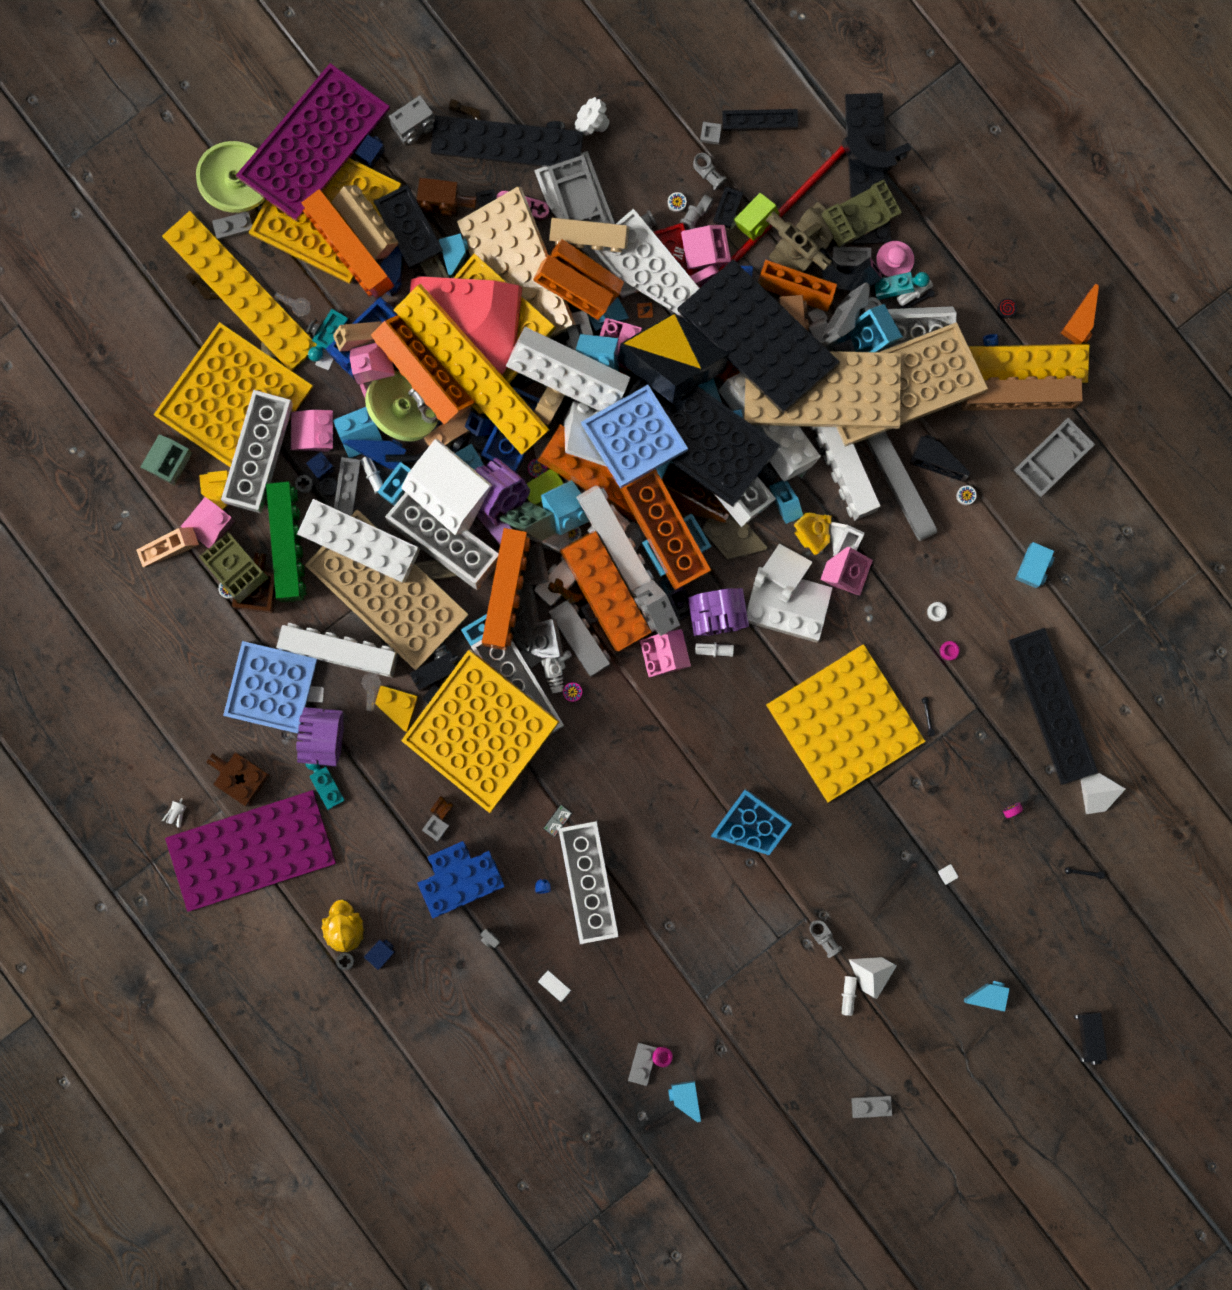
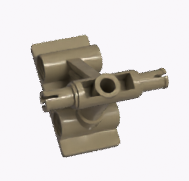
[766,202,834,273]

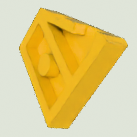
[375,686,418,732]

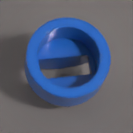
[983,334,999,346]
[535,879,551,894]

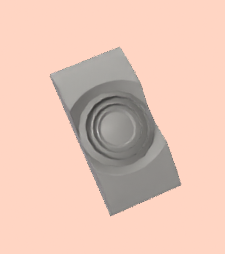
[548,155,607,223]
[819,282,869,347]
[1014,418,1095,497]

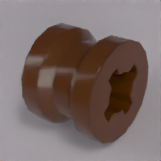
[430,796,453,820]

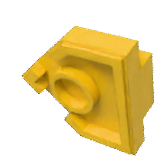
[199,470,229,511]
[794,513,831,555]

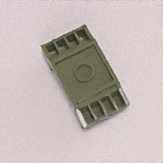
[821,180,902,248]
[199,531,268,604]

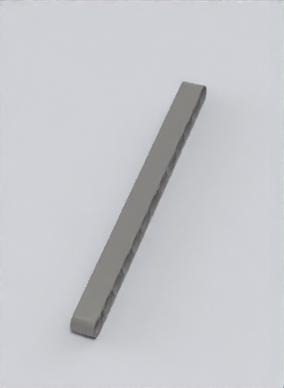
[808,318,937,542]

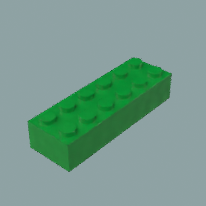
[266,482,307,603]

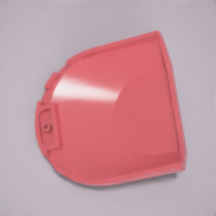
[410,277,522,375]

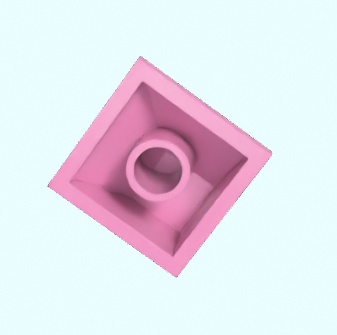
[350,343,395,384]
[181,497,235,548]
[820,547,873,595]

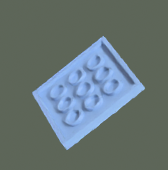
[581,385,688,489]
[223,641,318,734]

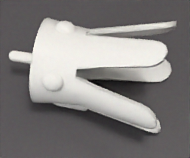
[162,798,187,828]

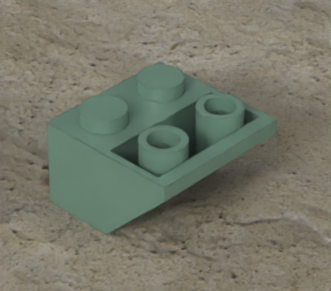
[140,434,193,486]
[500,502,556,541]

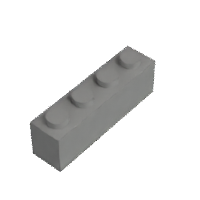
[549,600,611,678]

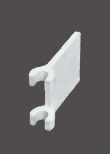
[753,544,812,603]

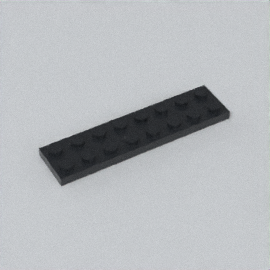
[844,93,891,245]
[430,115,584,167]
[1008,628,1098,785]

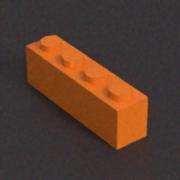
[550,239,624,306]
[533,255,614,320]
[758,260,837,311]

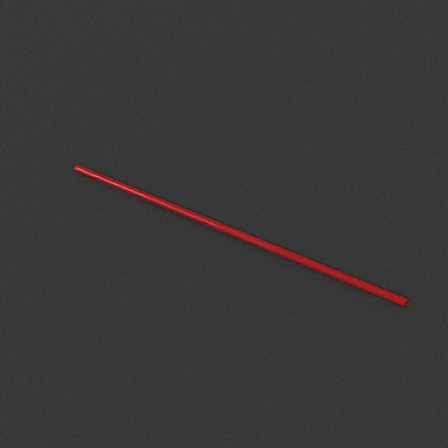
[619,146,845,375]

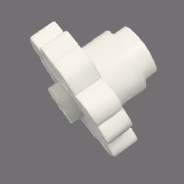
[575,97,609,136]

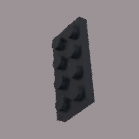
[374,184,443,269]

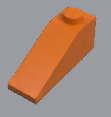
[1060,284,1099,344]

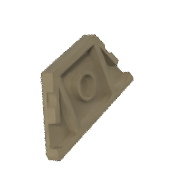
[702,514,768,560]

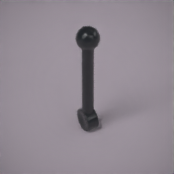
[900,290,935,309]
[922,697,935,737]
[1065,867,1105,879]

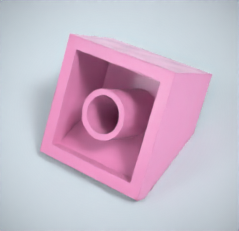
[291,410,333,452]

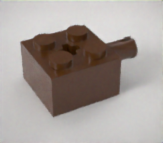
[417,178,476,216]
[232,553,276,614]
[206,752,270,807]

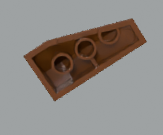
[661,464,730,523]

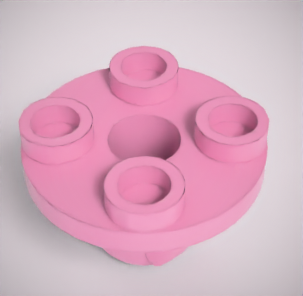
[876,241,914,277]

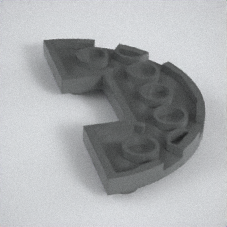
[510,544,564,658]

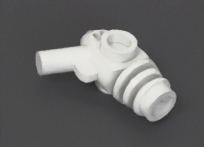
[541,650,572,693]

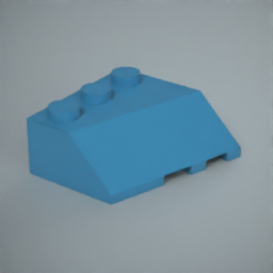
[711,788,792,855]

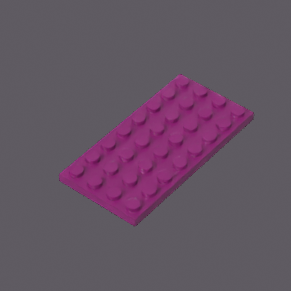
[236,63,390,222]
[165,790,336,912]

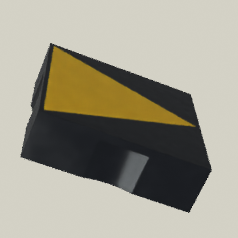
[618,312,729,403]

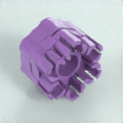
[475,458,530,526]
[688,588,749,636]
[296,707,344,766]

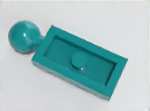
[875,272,930,300]
[308,309,349,362]
[305,762,345,810]

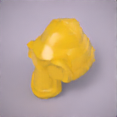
[321,900,364,952]

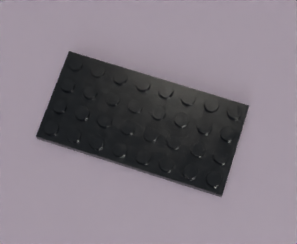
[677,259,840,414]
[624,377,780,508]

